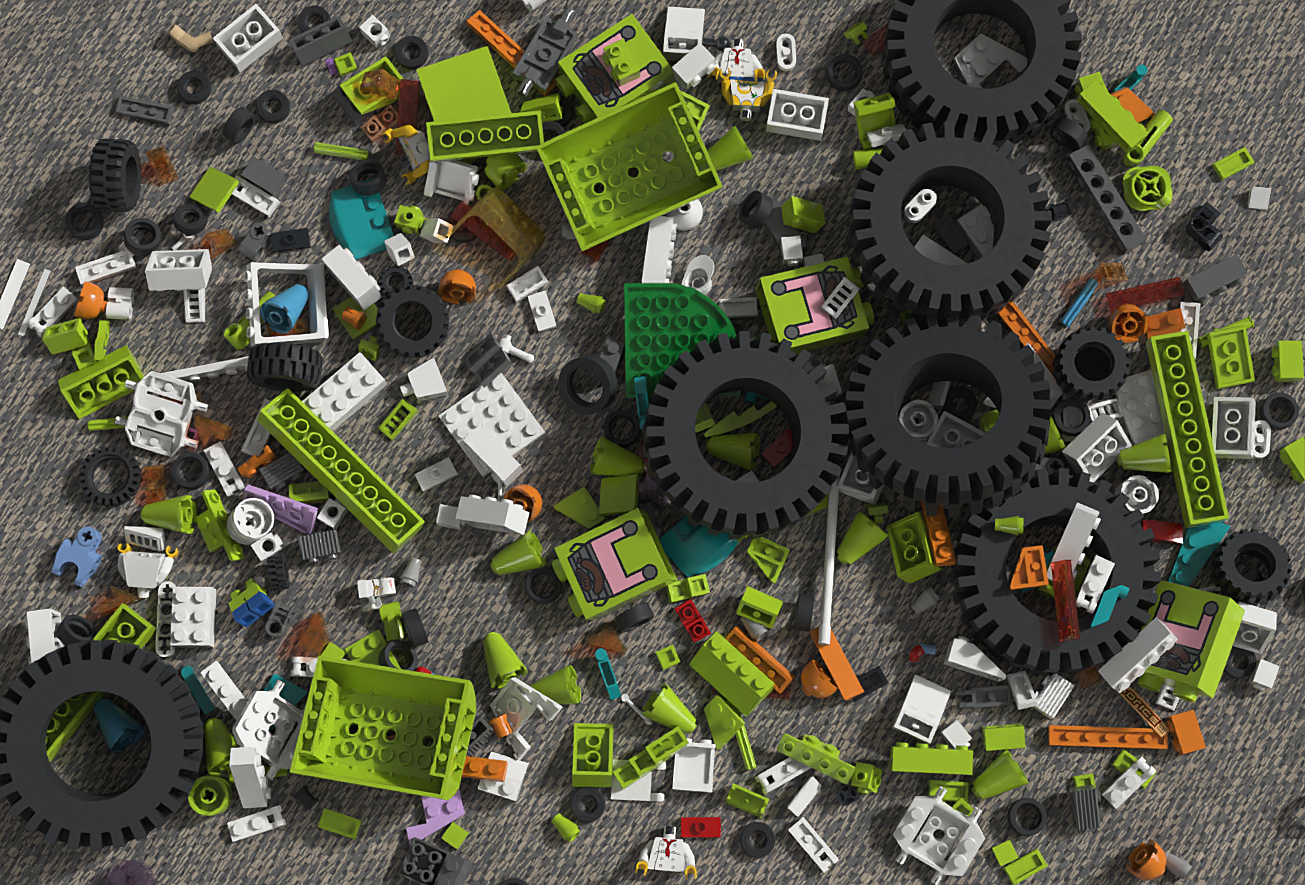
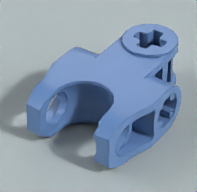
[52,527,102,587]

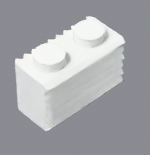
[1033,674,1074,720]

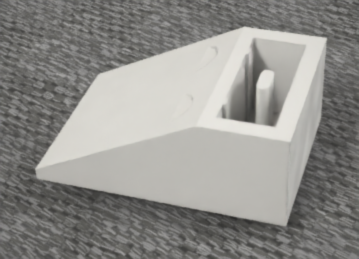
[663,7,705,61]
[892,675,951,744]

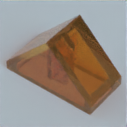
[360,69,401,100]
[146,146,178,185]
[195,228,237,260]
[1094,263,1128,288]
[587,626,626,655]

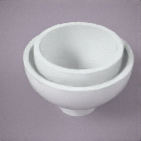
[666,199,703,231]

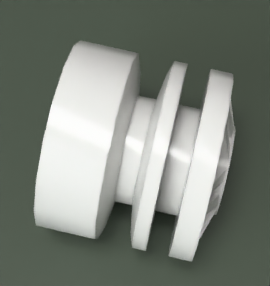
[227,498,274,545]

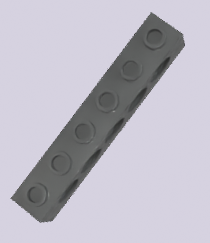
[1066,144,1147,255]

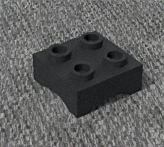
[1074,349,1108,381]

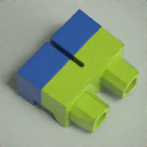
[228,579,275,628]

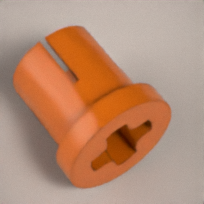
[341,306,367,330]
[488,713,512,739]

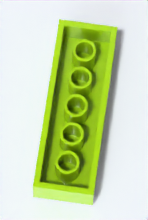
[426,111,544,163]

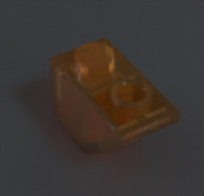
[297,611,330,657]

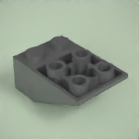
[398,837,473,885]

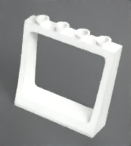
[244,262,328,346]

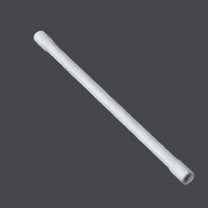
[818,464,841,645]

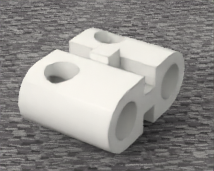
[106,287,134,319]

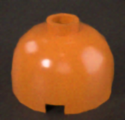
[438,269,476,304]
[74,281,107,320]
[1108,304,1148,343]
[503,484,542,522]
[801,660,838,699]
[1126,839,1167,881]

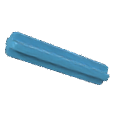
[1060,278,1099,327]

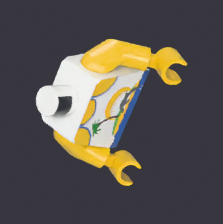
[719,68,777,121]
[381,125,430,185]

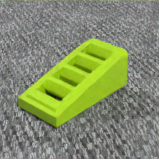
[378,399,419,441]

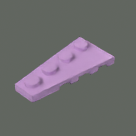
[242,485,318,535]

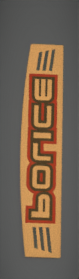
[1117,686,1169,737]

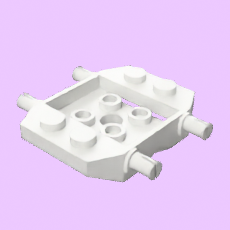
[115,371,208,457]
[232,680,306,780]
[893,786,985,885]

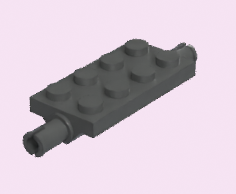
[512,7,579,98]

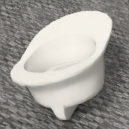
[682,255,714,295]

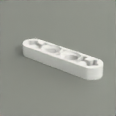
[155,581,176,658]

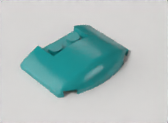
[329,178,394,260]
[659,516,739,577]

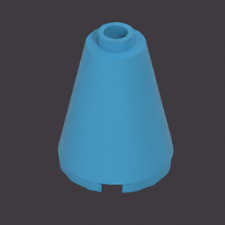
[260,284,309,334]
[94,698,145,754]

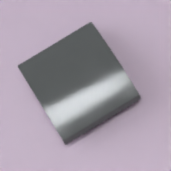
[464,333,512,388]

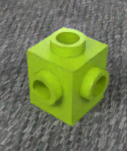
[394,205,425,234]
[851,762,882,795]

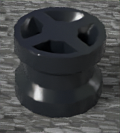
[836,785,857,805]

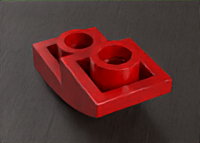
[1141,520,1183,545]
[674,598,711,643]

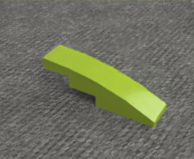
[702,401,777,438]
[613,726,689,790]

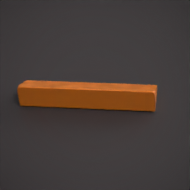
[725,626,795,694]
[809,627,864,701]

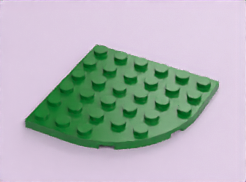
[624,282,740,398]

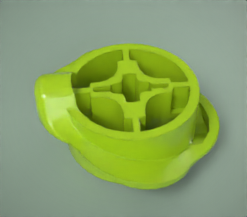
[1122,166,1172,211]

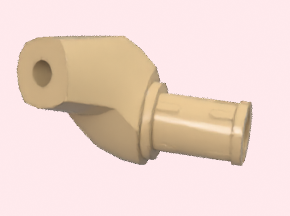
[167,24,214,52]

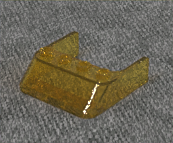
[443,187,545,291]

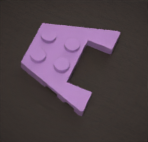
[406,787,465,845]

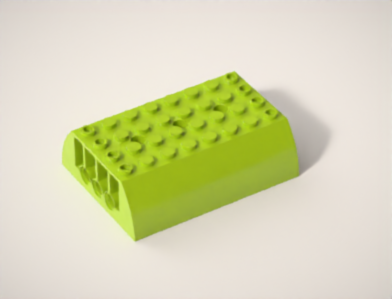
[536,82,723,251]
[290,656,476,800]

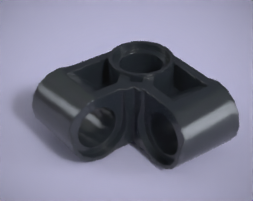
[1186,201,1223,252]

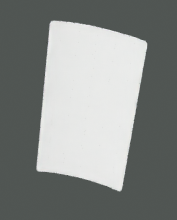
[0,259,50,336]

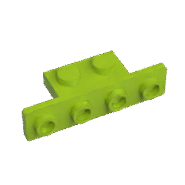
[195,489,245,562]
[776,733,855,784]

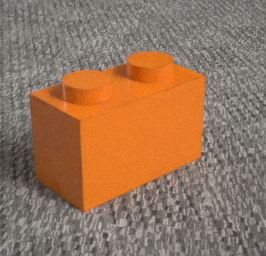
[1166,710,1206,755]

